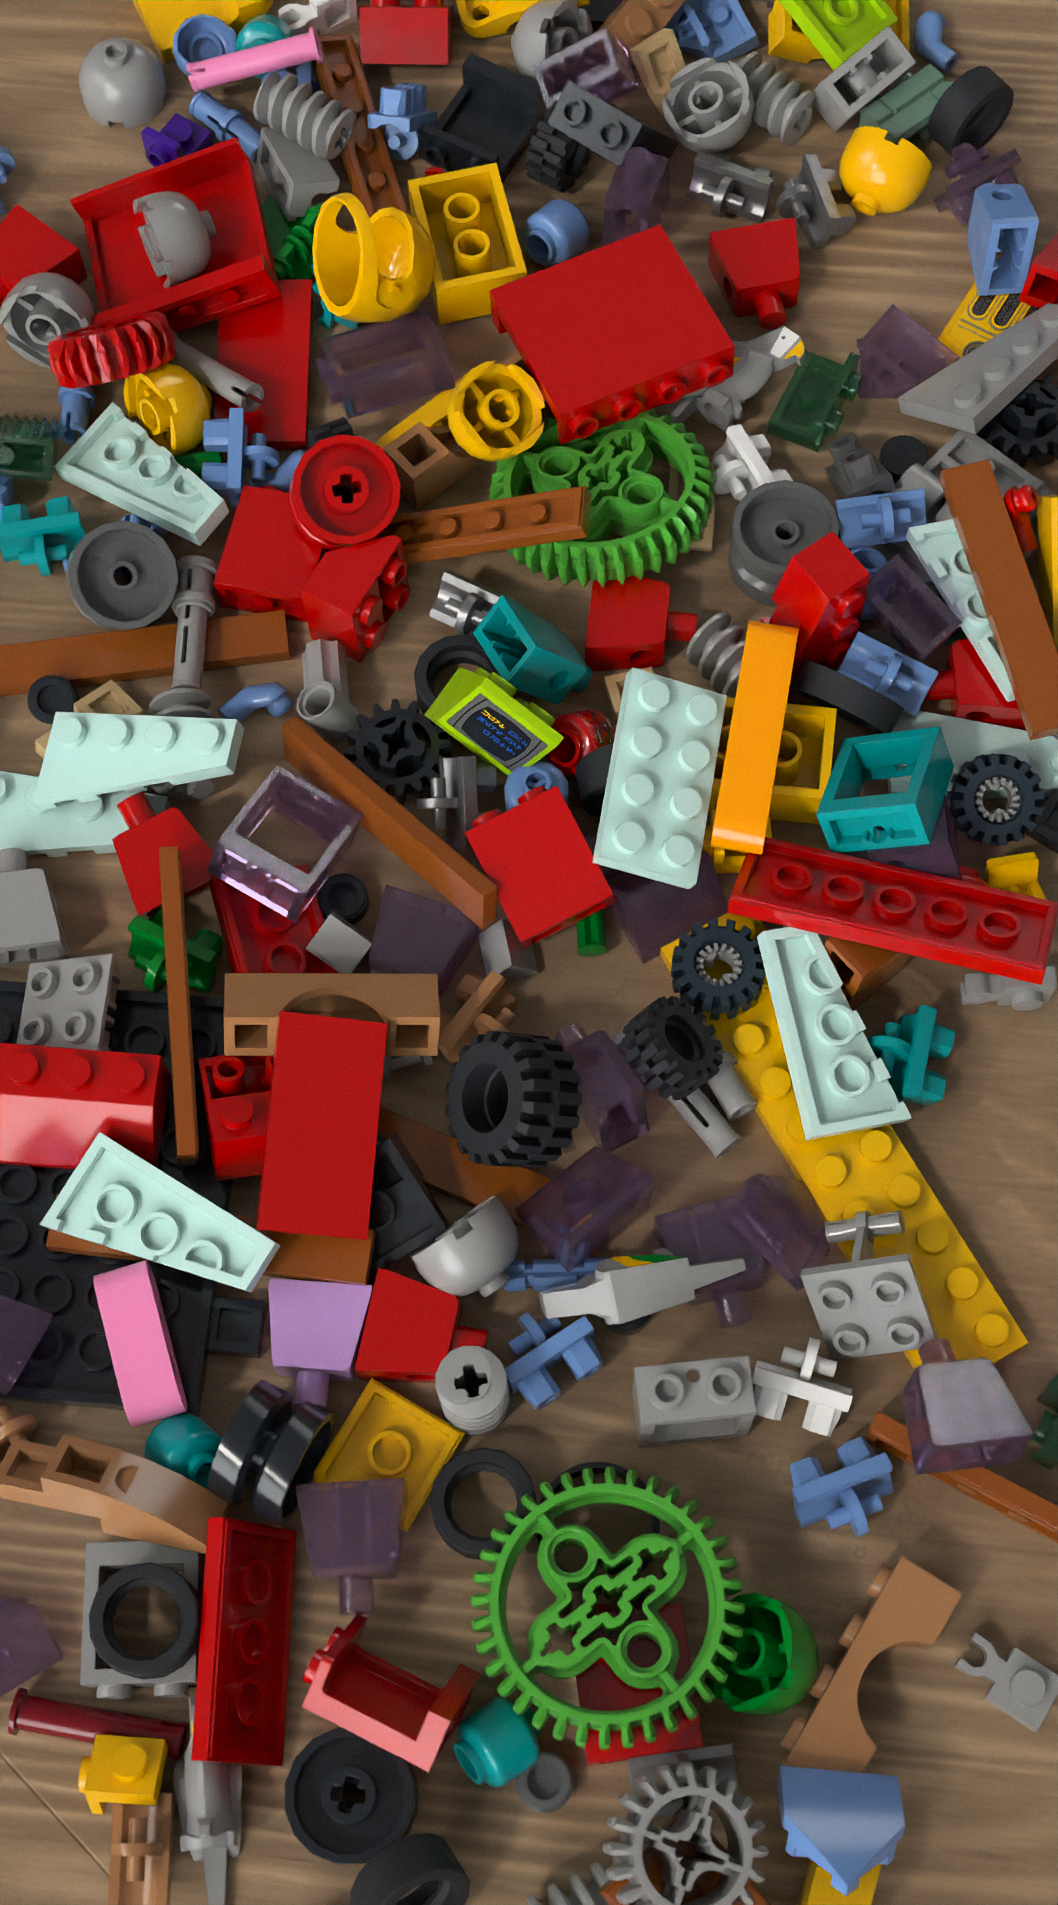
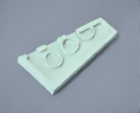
[54,402,229,546]
[33,712,244,810]
[0,771,171,858]

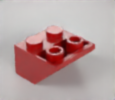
[360,0,454,65]
[300,535,411,663]
[198,1055,274,1181]

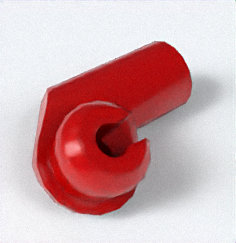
[1003,485,1038,553]

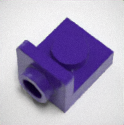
[141,113,214,167]

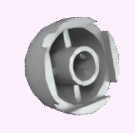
[511,0,593,93]
[79,36,168,129]
[662,58,755,154]
[133,191,217,289]
[0,272,94,368]
[410,1195,519,1298]

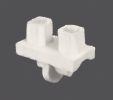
[712,424,794,502]
[752,1337,853,1437]

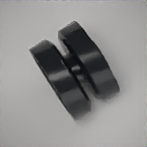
[207,1380,335,1527]
[285,1728,419,1864]

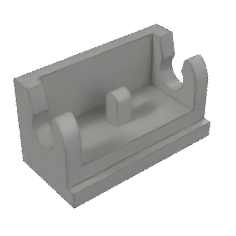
[255,127,340,222]

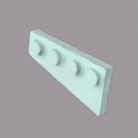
[906,519,1016,702]
[887,710,1058,800]
[757,927,912,1141]
[40,1132,281,1292]

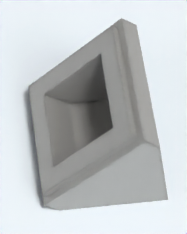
[306,911,374,974]
[478,919,538,980]

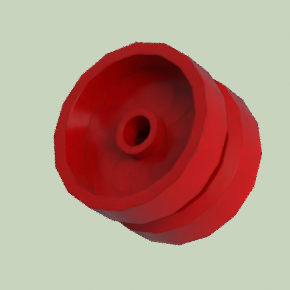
[288,434,401,550]

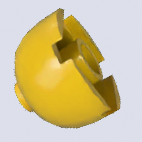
[839,126,932,216]
[447,361,545,462]
[123,363,212,457]

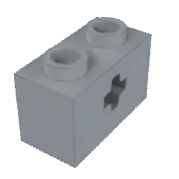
[813,26,916,133]

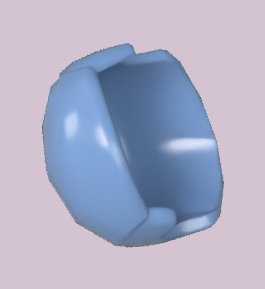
[173,14,237,76]

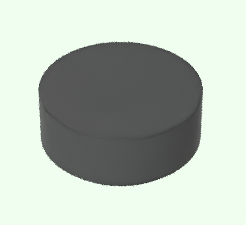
[516,1751,574,1813]

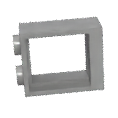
[632,1355,756,1448]
[80,1541,206,1699]

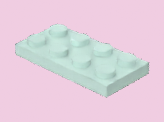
[592,667,727,889]

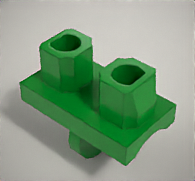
[128,908,223,995]

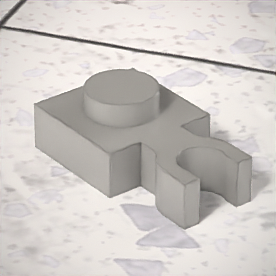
[959,966,1057,1011]
[953,1633,1058,1732]

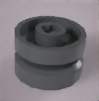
[728,480,840,607]
[65,521,178,631]

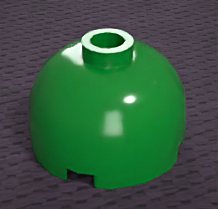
[705,1592,819,1716]

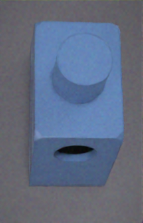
[967,183,1039,296]

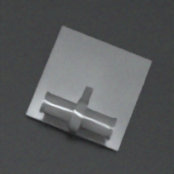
[801,1210,939,1360]

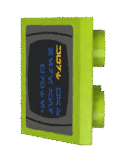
[424,667,564,777]

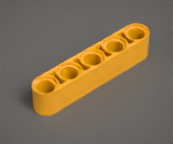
[711,620,799,855]

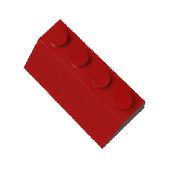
[0,1043,171,1170]

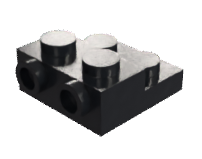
[368,1130,450,1278]

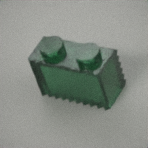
[0,413,59,481]

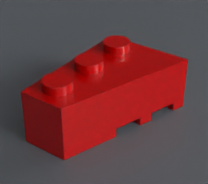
[760,531,870,691]

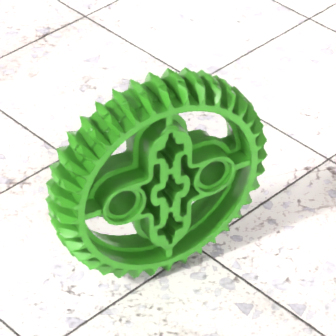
[489,408,715,588]
[471,1467,745,1750]

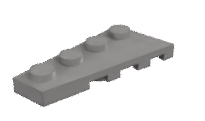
[898,303,1058,434]

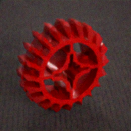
[47,311,177,389]

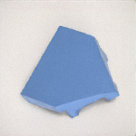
[664,0,760,63]
[776,1766,905,1896]

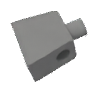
[0,848,71,968]

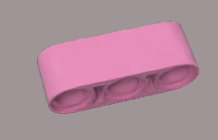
[93,1260,187,1428]

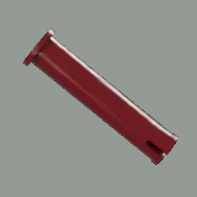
[8,1688,188,1761]

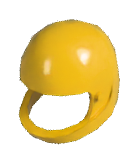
[312,193,436,324]

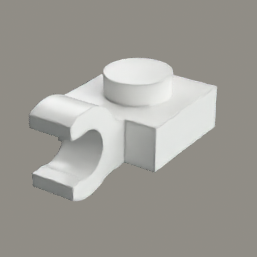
[278,0,358,36]

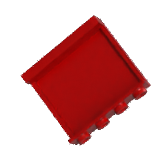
[70,137,281,333]
[489,224,735,445]

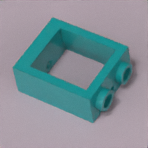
[816,726,954,853]

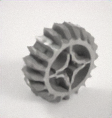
[603,1762,769,1905]

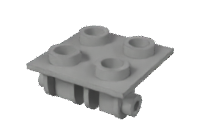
[17,953,121,1051]

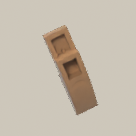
[0,1434,229,1554]

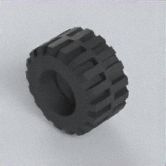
[445,1031,582,1168]

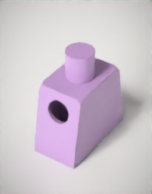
[268,1278,373,1409]

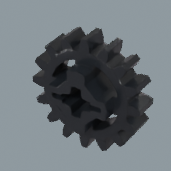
[976,374,1058,467]
[344,699,452,806]

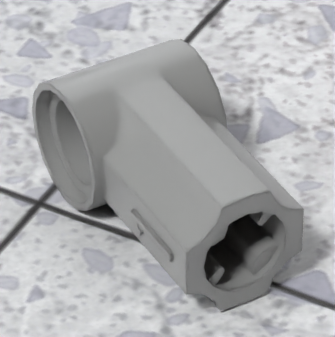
[296,638,359,743]

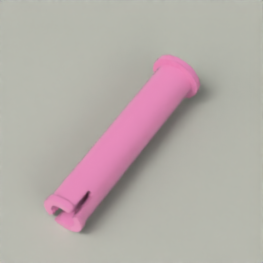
[186,26,323,93]

